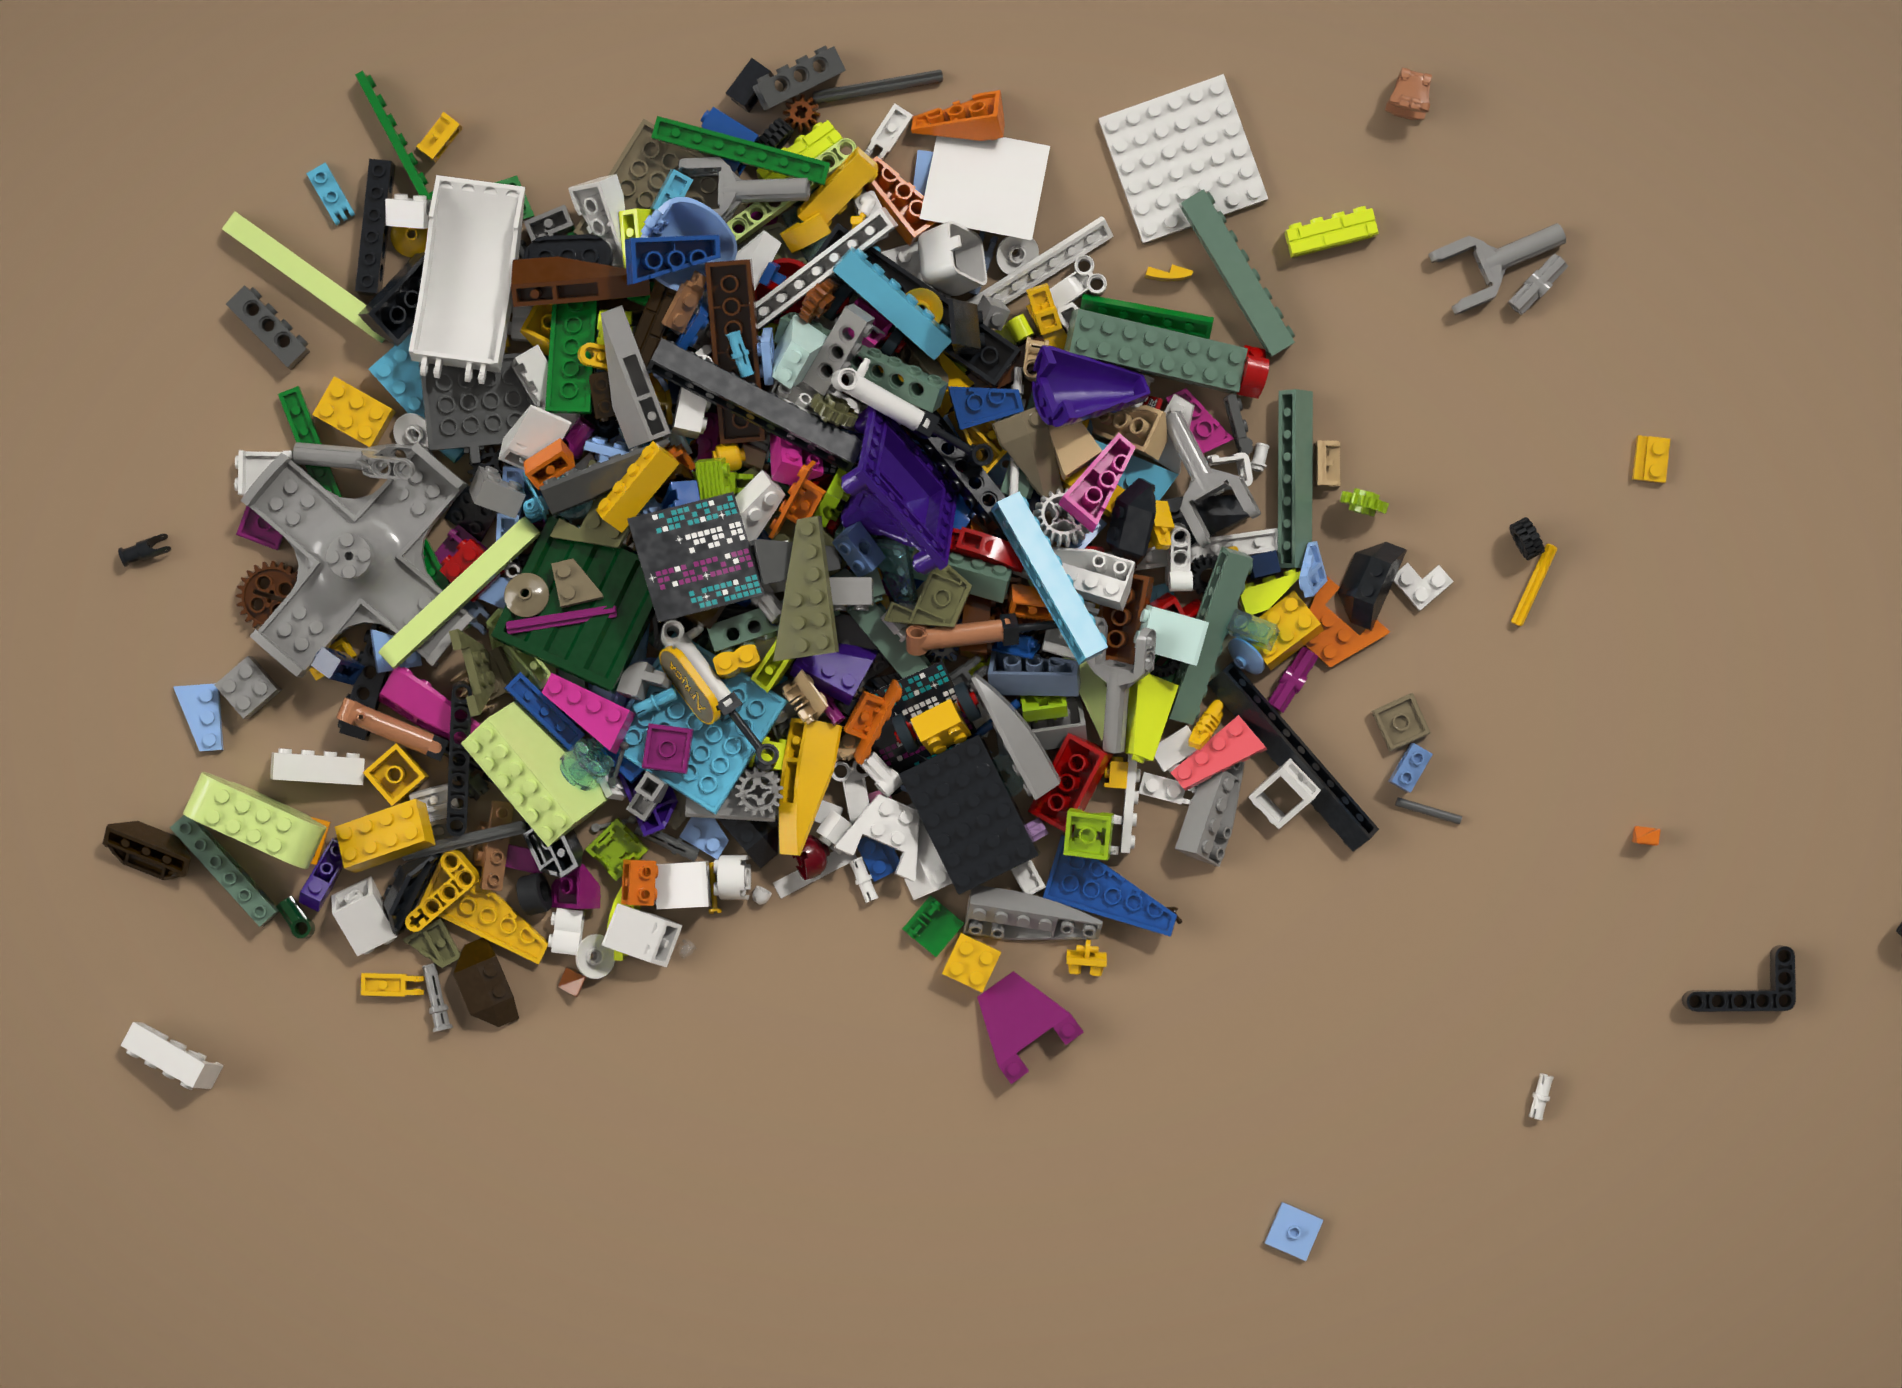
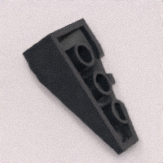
[1161,495,1250,547]

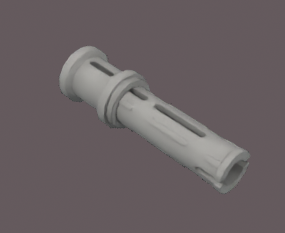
[422,963,453,1032]

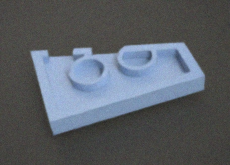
[173,683,224,751]

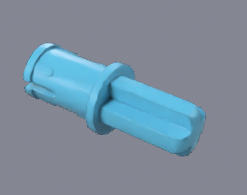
[633,687,678,718]

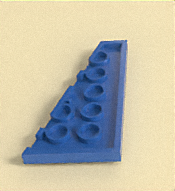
[1043,834,1177,937]

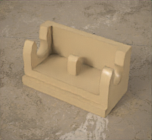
[1315,440,1340,487]

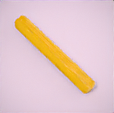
[1511,544,1557,626]

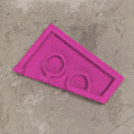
[1165,388,1234,454]

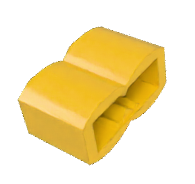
[712,644,762,679]

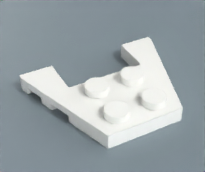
[834,794,920,882]

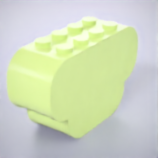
[183,772,327,869]

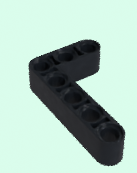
[1682,945,1796,1012]

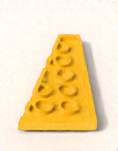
[419,851,548,964]

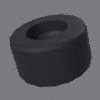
[516,873,552,916]

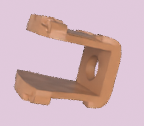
[1385,67,1432,120]

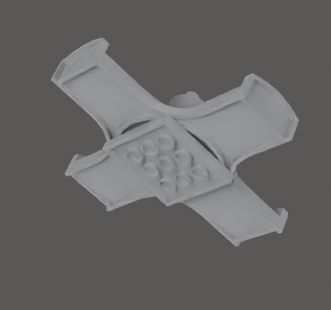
[241,442,477,678]

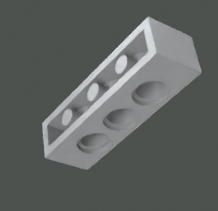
[802,303,875,396]

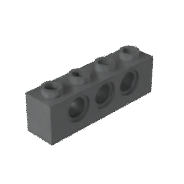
[753,45,846,111]
[226,285,310,370]

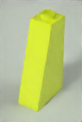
[1125,674,1179,764]

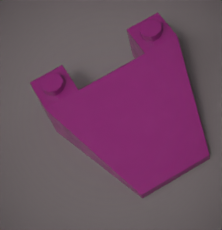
[977,971,1084,1084]

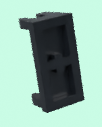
[726,58,774,113]

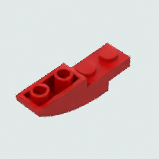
[950,527,1024,573]

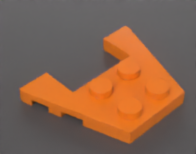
[1304,576,1390,668]

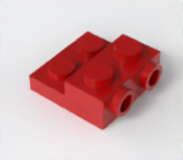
[439,538,505,602]

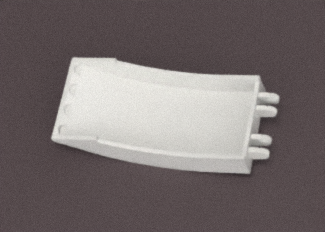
[409,175,525,384]

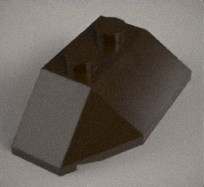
[102,821,191,880]
[453,938,519,1027]

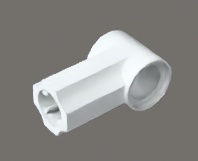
[859,752,903,797]

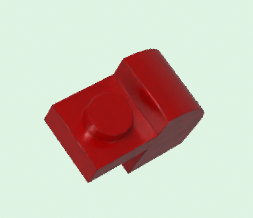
[1237,345,1269,399]

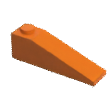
[911,90,1005,141]

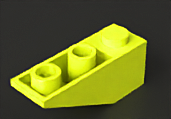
[1239,568,1301,617]

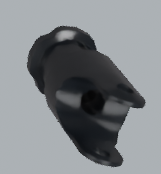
[118,534,171,567]

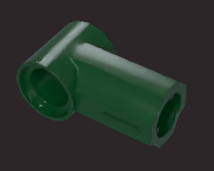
[276,895,315,938]

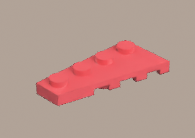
[1170,715,1268,791]

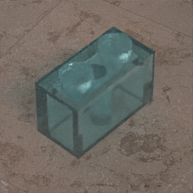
[1227,608,1280,651]

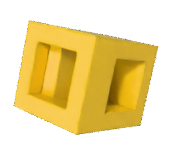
[1103,757,1129,789]

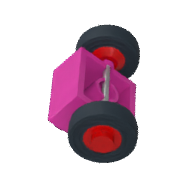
[823,283,907,361]

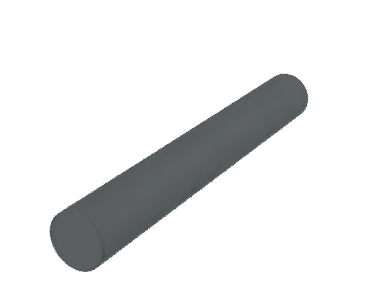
[1395,797,1462,824]

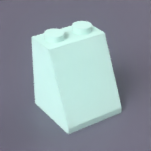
[772,314,828,389]
[1134,605,1209,666]

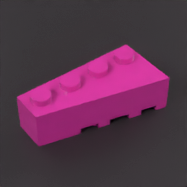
[1058,433,1136,533]
[542,673,636,754]

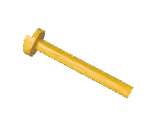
[708,862,722,914]

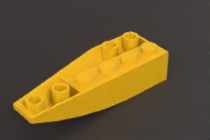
[779,718,842,856]

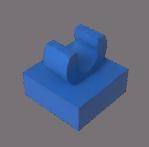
[759,261,787,286]

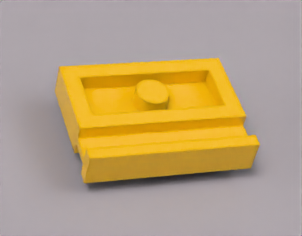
[1632,435,1670,483]

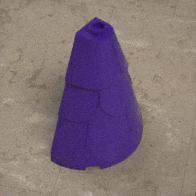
[1032,345,1151,427]

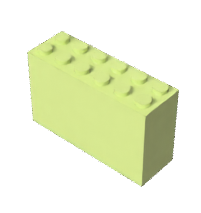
[461,700,609,847]

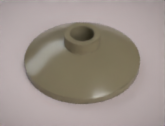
[504,573,549,618]

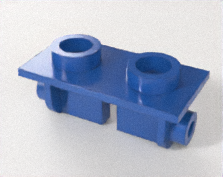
[992,634,1041,659]

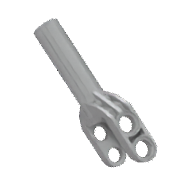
[679,157,810,222]
[1428,223,1566,315]
[1166,411,1261,548]
[293,442,433,480]
[1086,616,1156,753]

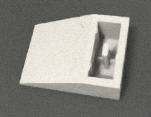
[499,405,571,470]
[602,903,682,967]

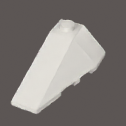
[568,174,625,268]
[902,803,952,900]

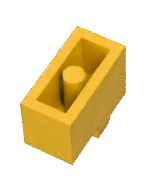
[1148,500,1175,550]

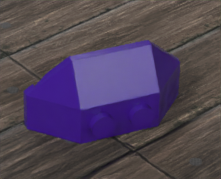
[618,771,678,837]

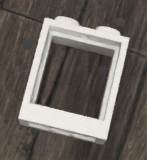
[1248,758,1321,829]

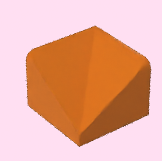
[1632,826,1660,846]

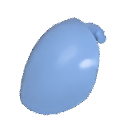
[640,197,737,292]

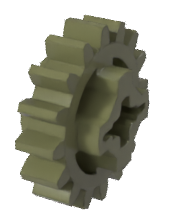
[810,393,858,427]

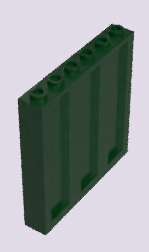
[491,515,655,694]

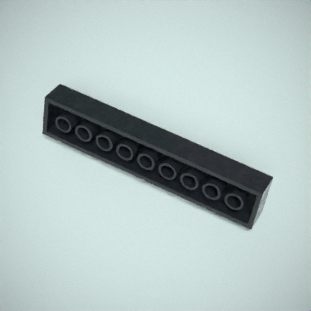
[812,223,1021,388]

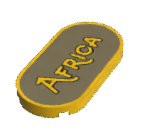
[659,646,721,725]

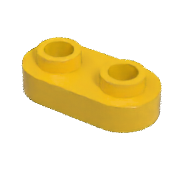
[577,343,608,371]

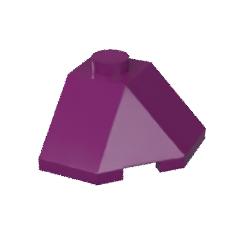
[551,864,601,909]

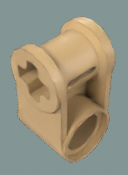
[1023,337,1049,382]

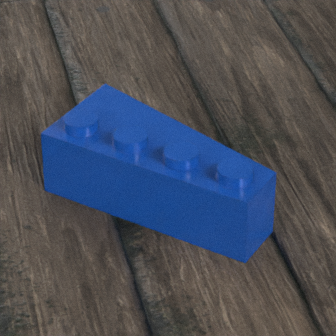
[625,235,721,285]

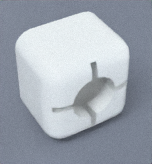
[918,221,987,296]

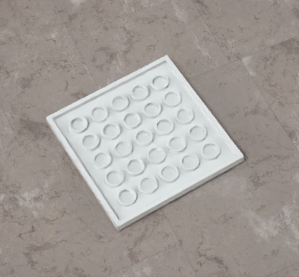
[1098,74,1268,244]

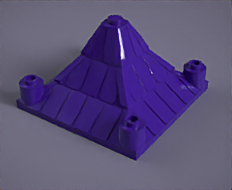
[840,406,958,575]

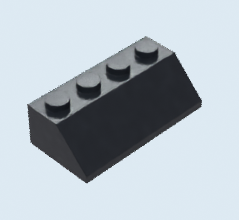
[358,252,425,346]

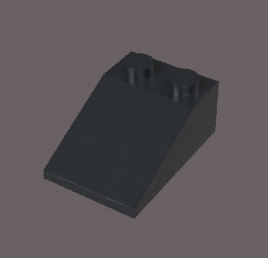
[948,298,985,355]

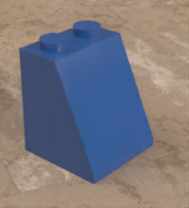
[701,107,760,177]

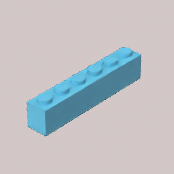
[833,246,952,360]

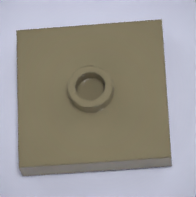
[1371,693,1431,751]

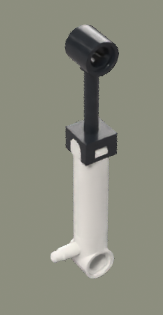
[831,358,993,467]
[660,620,779,771]

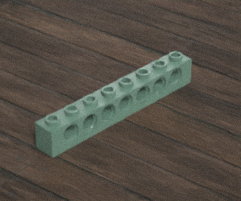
[774,312,948,413]
[707,568,886,653]

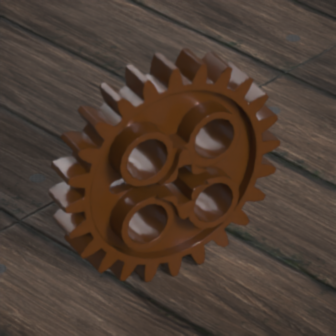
[236,561,298,628]

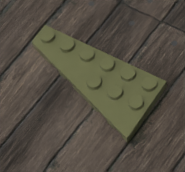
[773,516,839,661]

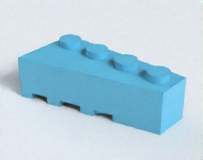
[1088,440,1179,500]

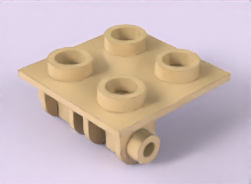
[782,669,828,725]

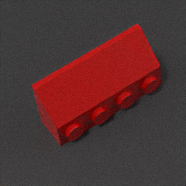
[1028,733,1113,832]

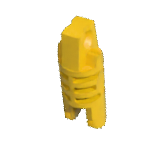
[1188,700,1223,750]

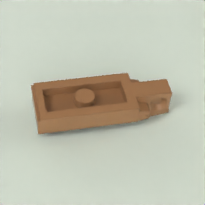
[662,270,706,333]

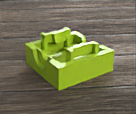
[813,468,850,528]
[1019,695,1068,723]
[1063,808,1114,861]
[585,817,649,881]

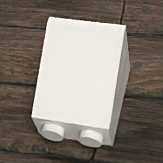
[654,861,712,909]
[331,876,398,956]

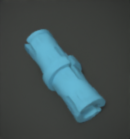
[726,330,754,378]

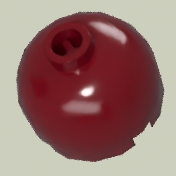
[792,835,830,880]

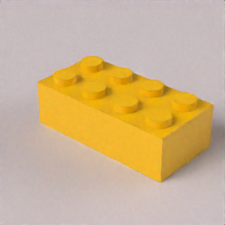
[335,799,436,873]

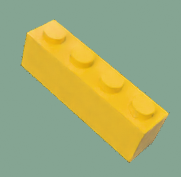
[797,147,878,227]
[596,441,679,533]

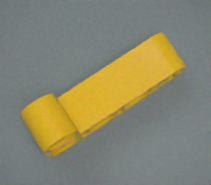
[405,849,479,932]

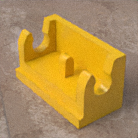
[416,112,463,163]

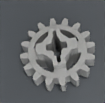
[735,768,784,816]

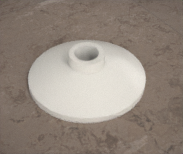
[996,236,1039,275]
[393,413,428,448]
[576,934,615,979]

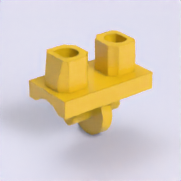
[1066,939,1107,976]

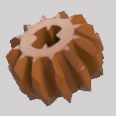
[783,95,821,133]

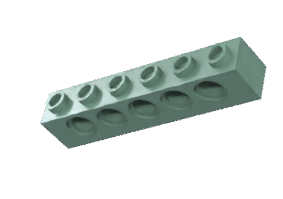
[170,815,279,927]

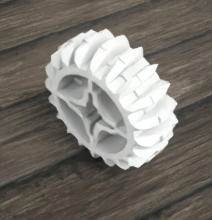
[1033,488,1090,548]

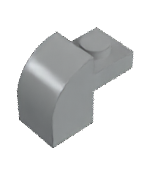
[616,662,672,701]
[626,771,668,822]

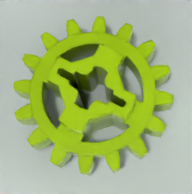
[1340,488,1389,517]

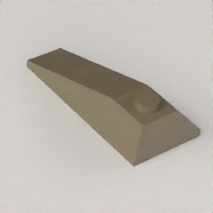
[992,407,1063,498]

